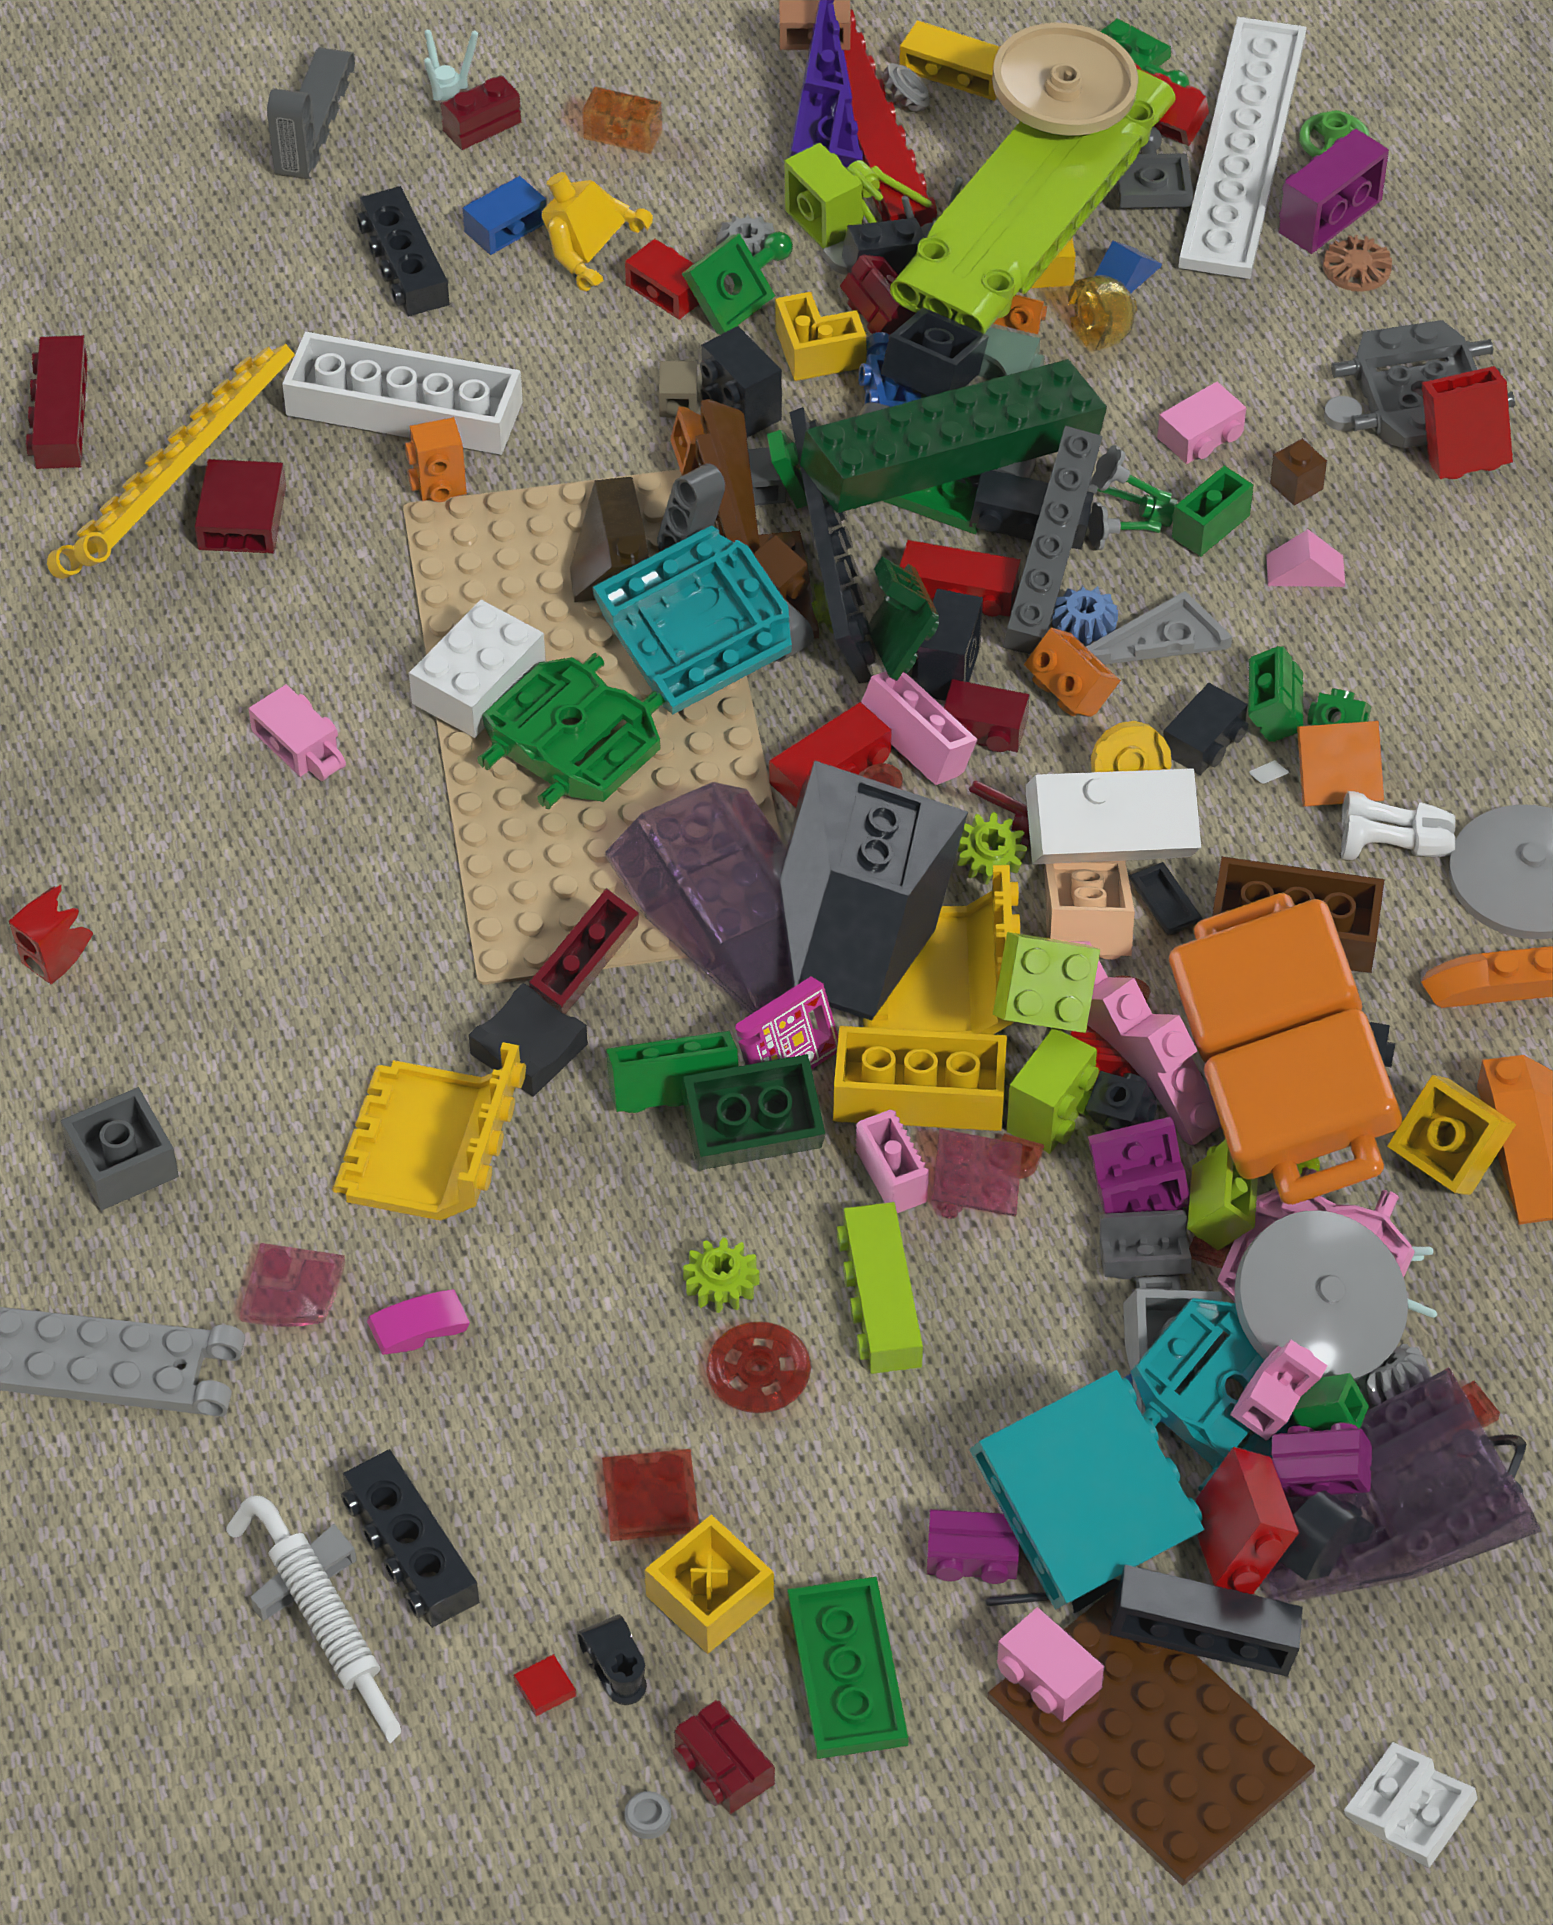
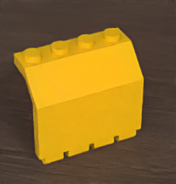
[863,865,1020,1035]
[332,1042,526,1221]

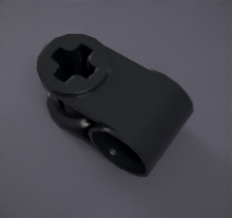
[577,1614,647,1705]

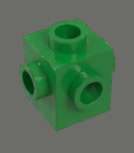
[1307,688,1371,725]

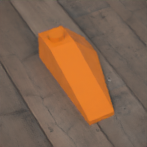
[1477,1055,1553,1225]

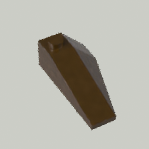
[570,476,649,602]

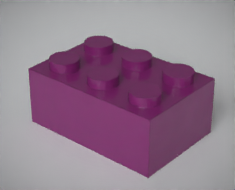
[1279,128,1389,254]

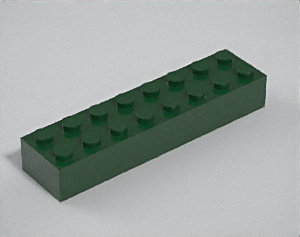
[800,359,1107,513]

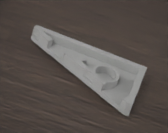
[1086,591,1232,665]

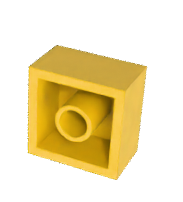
[1387,1075,1516,1195]

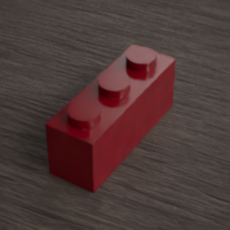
[529,888,639,1014]

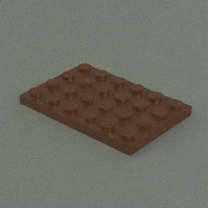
[987,1586,1315,1886]

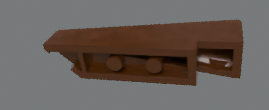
[695,399,760,554]

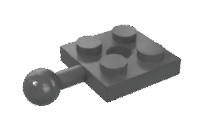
[1117,127,1193,209]

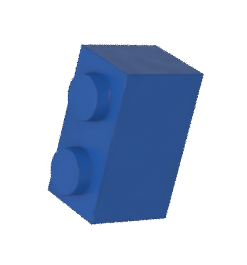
[462,176,547,255]

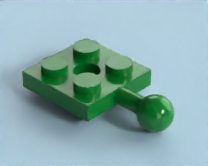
[1100,18,1190,87]
[682,231,793,335]

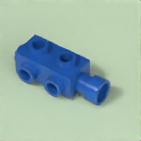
[858,332,921,407]

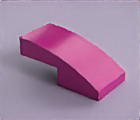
[367,1289,470,1355]

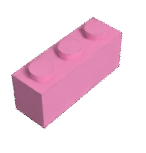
[861,671,978,785]

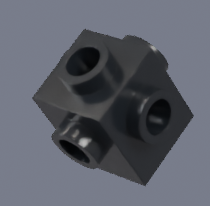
[1086,1071,1157,1132]

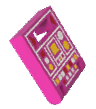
[735,977,838,1069]

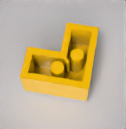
[775,291,867,381]

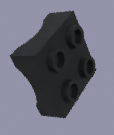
[469,983,588,1097]

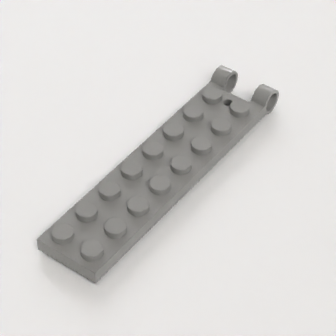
[0,1307,245,1417]

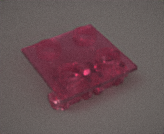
[932,1129,1022,1219]

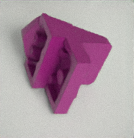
[1088,1117,1190,1214]

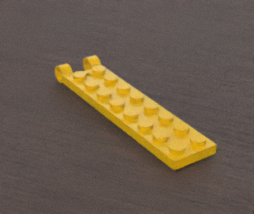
[47,344,295,579]

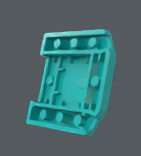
[593,525,792,715]

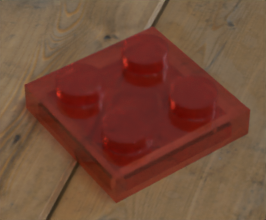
[602,1449,699,1541]

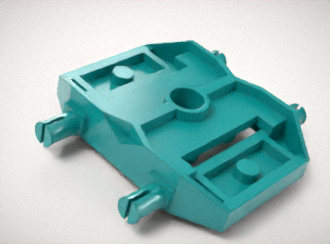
[1131,1298,1298,1492]

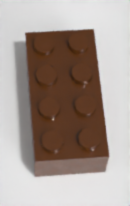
[1212,856,1385,973]

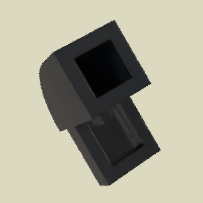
[1278,1490,1375,1581]

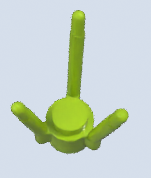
[846,160,932,223]

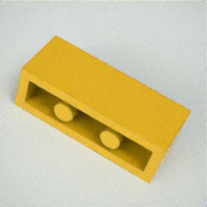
[899,20,1000,101]

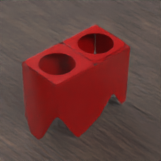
[8,885,93,984]

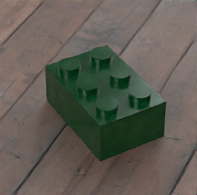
[681,1054,826,1171]

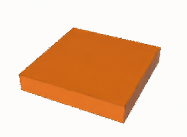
[1297,721,1384,807]

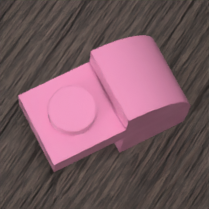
[1231,1340,1328,1441]

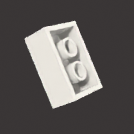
[409,600,546,738]

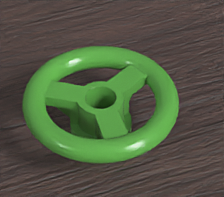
[1299,110,1370,157]

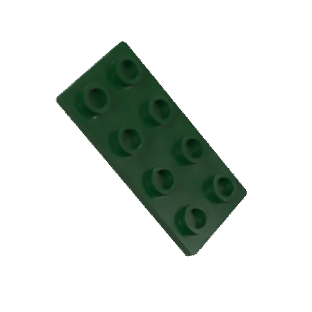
[869,557,939,681]

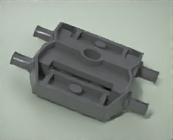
[1331,320,1515,448]

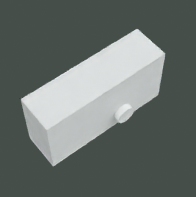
[1025,768,1201,864]

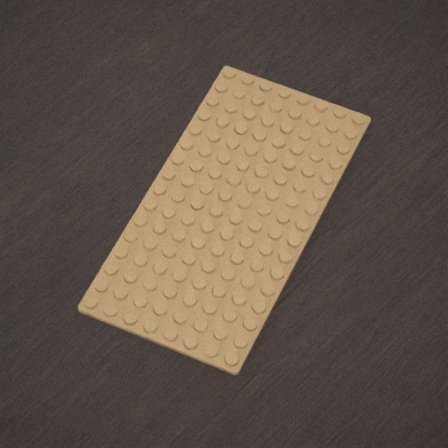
[403,469,786,985]

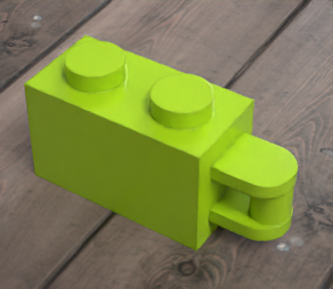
[1187,1139,1258,1250]

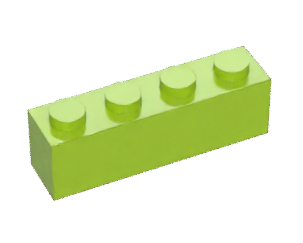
[836,1202,923,1374]

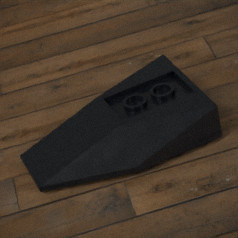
[778,761,968,1021]

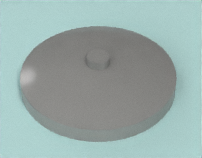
[1449,805,1553,939]
[1235,1210,1408,1381]

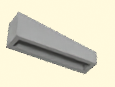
[251,1524,357,1621]

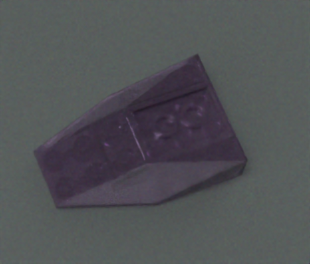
[1261,1367,1541,1603]

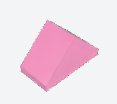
[1266,529,1345,587]

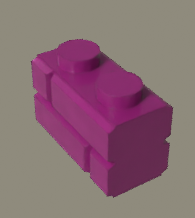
[1272,1423,1372,1497]
[927,1509,1019,1584]

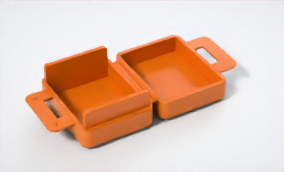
[1169,893,1402,1205]

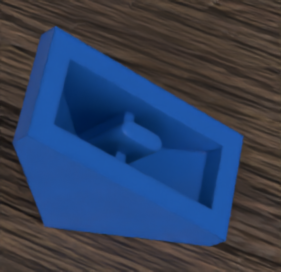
[1088,240,1162,306]

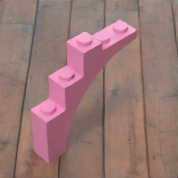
[1068,941,1221,1145]

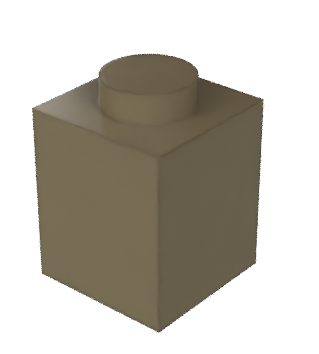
[659,361,698,417]

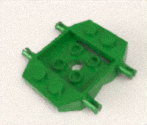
[477,653,665,809]

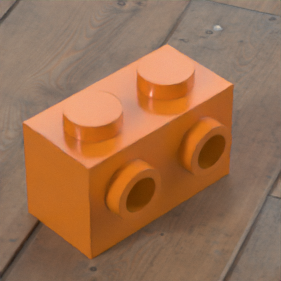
[405,417,467,502]
[1023,628,1121,717]

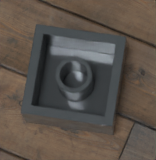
[61,1087,179,1211]

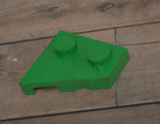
[767,430,808,509]

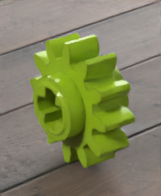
[957,812,1027,885]
[683,1237,760,1313]

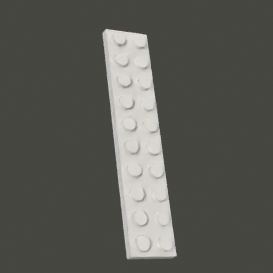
[1179,17,1307,279]

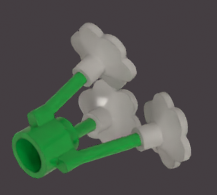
[1088,445,1177,550]

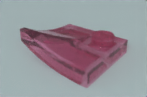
[240,1243,345,1327]

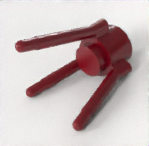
[969,780,1030,850]

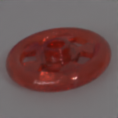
[706,1321,811,1413]

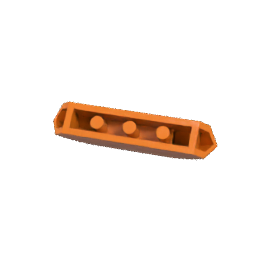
[1421,946,1553,1008]

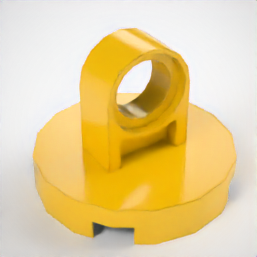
[1091,721,1172,772]

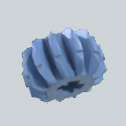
[1052,585,1118,647]

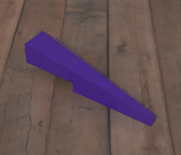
[788,0,863,168]

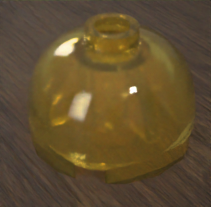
[1068,275,1137,351]

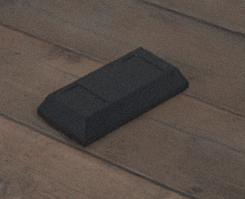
[1128,862,1203,936]

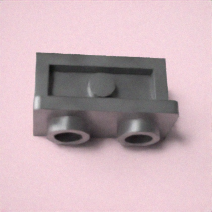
[1100,1210,1191,1279]

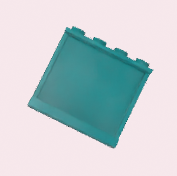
[969,1370,1205,1610]

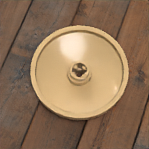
[992,23,1138,135]

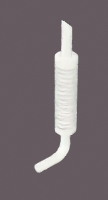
[226,1496,401,1744]

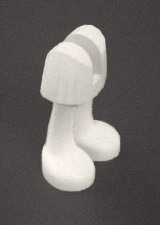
[1341,791,1455,860]

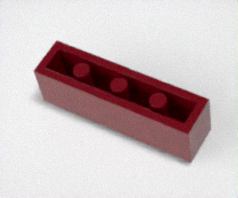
[26,335,88,469]

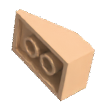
[1044,861,1135,960]

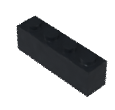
[1110,1565,1303,1677]

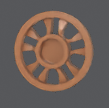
[1323,235,1392,292]

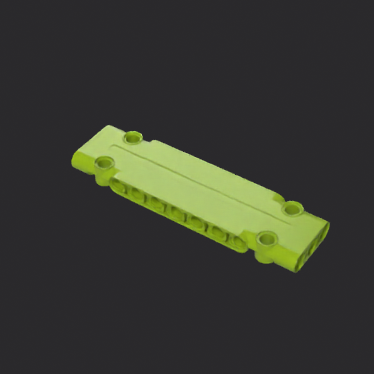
[890,68,1175,334]

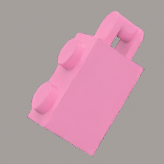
[248,684,346,781]

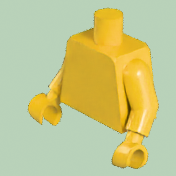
[541,172,653,291]

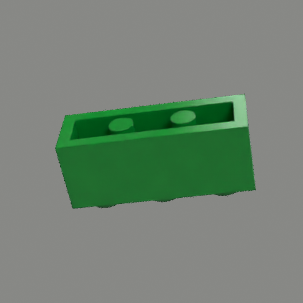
[606,1031,739,1113]

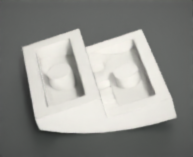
[1344,1742,1478,1868]

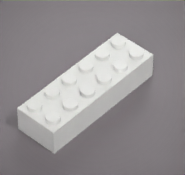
[282,331,523,455]

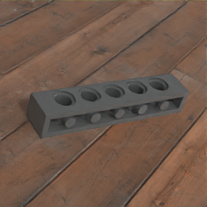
[1003,426,1103,654]

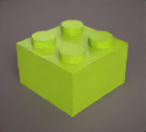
[784,143,864,249]
[993,932,1100,1033]
[1007,1028,1099,1154]

